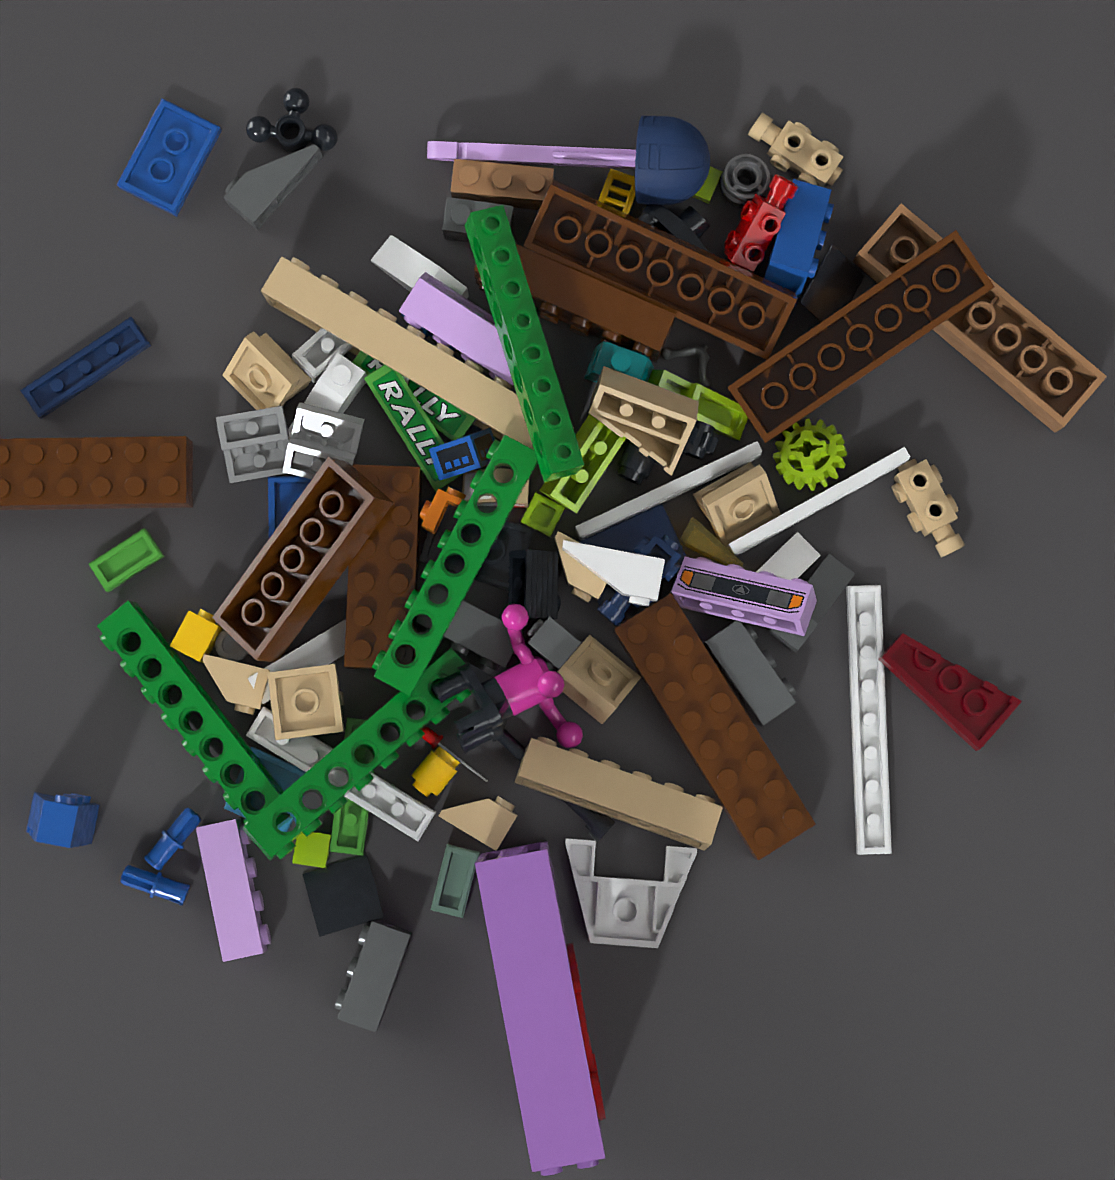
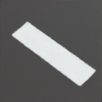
[248,619,346,704]

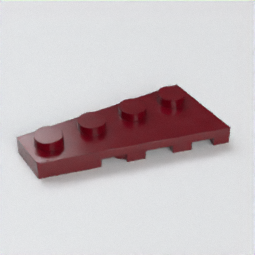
[878,633,1022,751]

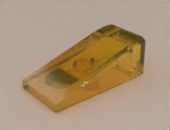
[680,517,744,567]

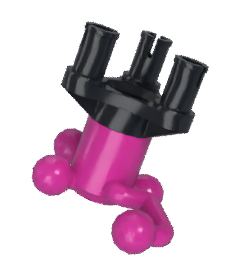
[431,604,583,754]

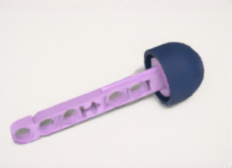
[427,115,710,205]

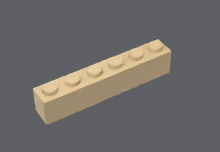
[514,737,723,850]

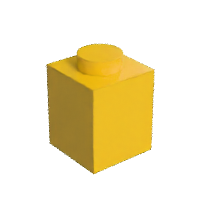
[170,609,223,663]

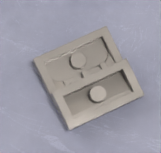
[282,402,365,480]
[216,406,290,483]

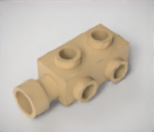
[748,112,843,187]
[892,459,965,558]

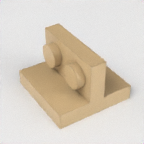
[222,331,312,410]
[693,462,781,547]
[557,635,641,724]
[267,664,344,740]

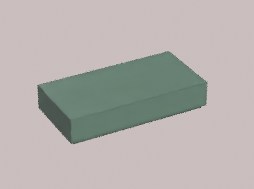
[430,844,480,918]

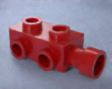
[724,174,798,272]

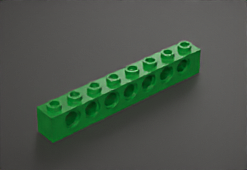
[464,205,584,483]
[372,435,538,696]
[97,600,292,829]
[243,648,473,861]

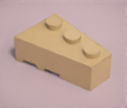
[588,366,699,476]

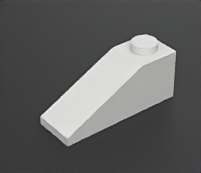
[371,235,469,299]
[288,353,367,438]
[562,540,665,606]

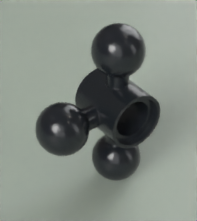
[246,88,338,152]

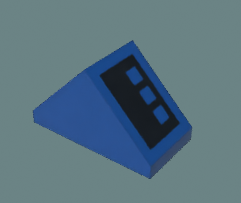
[428,427,495,481]

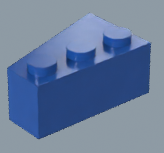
[764,179,834,306]
[26,792,100,848]

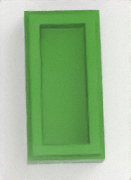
[89,528,165,593]

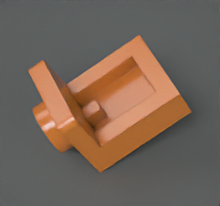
[419,487,466,534]

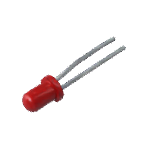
[422,727,488,782]

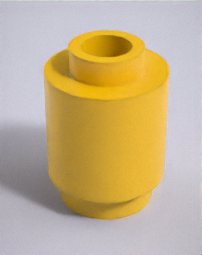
[411,746,460,797]

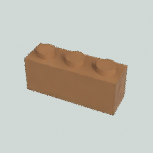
[451,159,554,210]

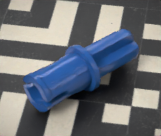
[144,808,201,871]
[121,865,190,906]

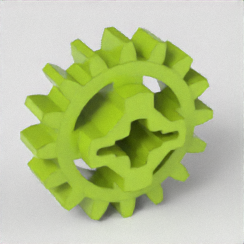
[773,419,848,491]

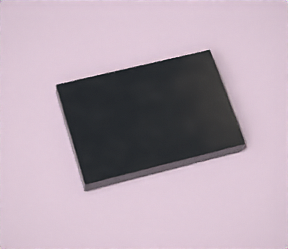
[419,504,535,591]

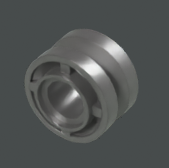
[720,154,770,207]

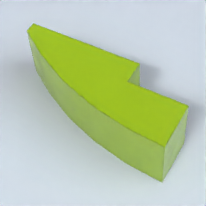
[648,370,748,440]

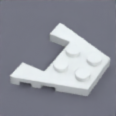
[565,838,697,948]

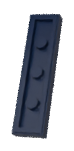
[20,317,151,419]

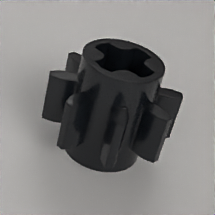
[682,420,719,460]

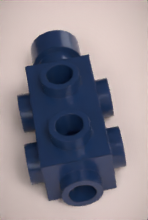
[597,534,682,627]

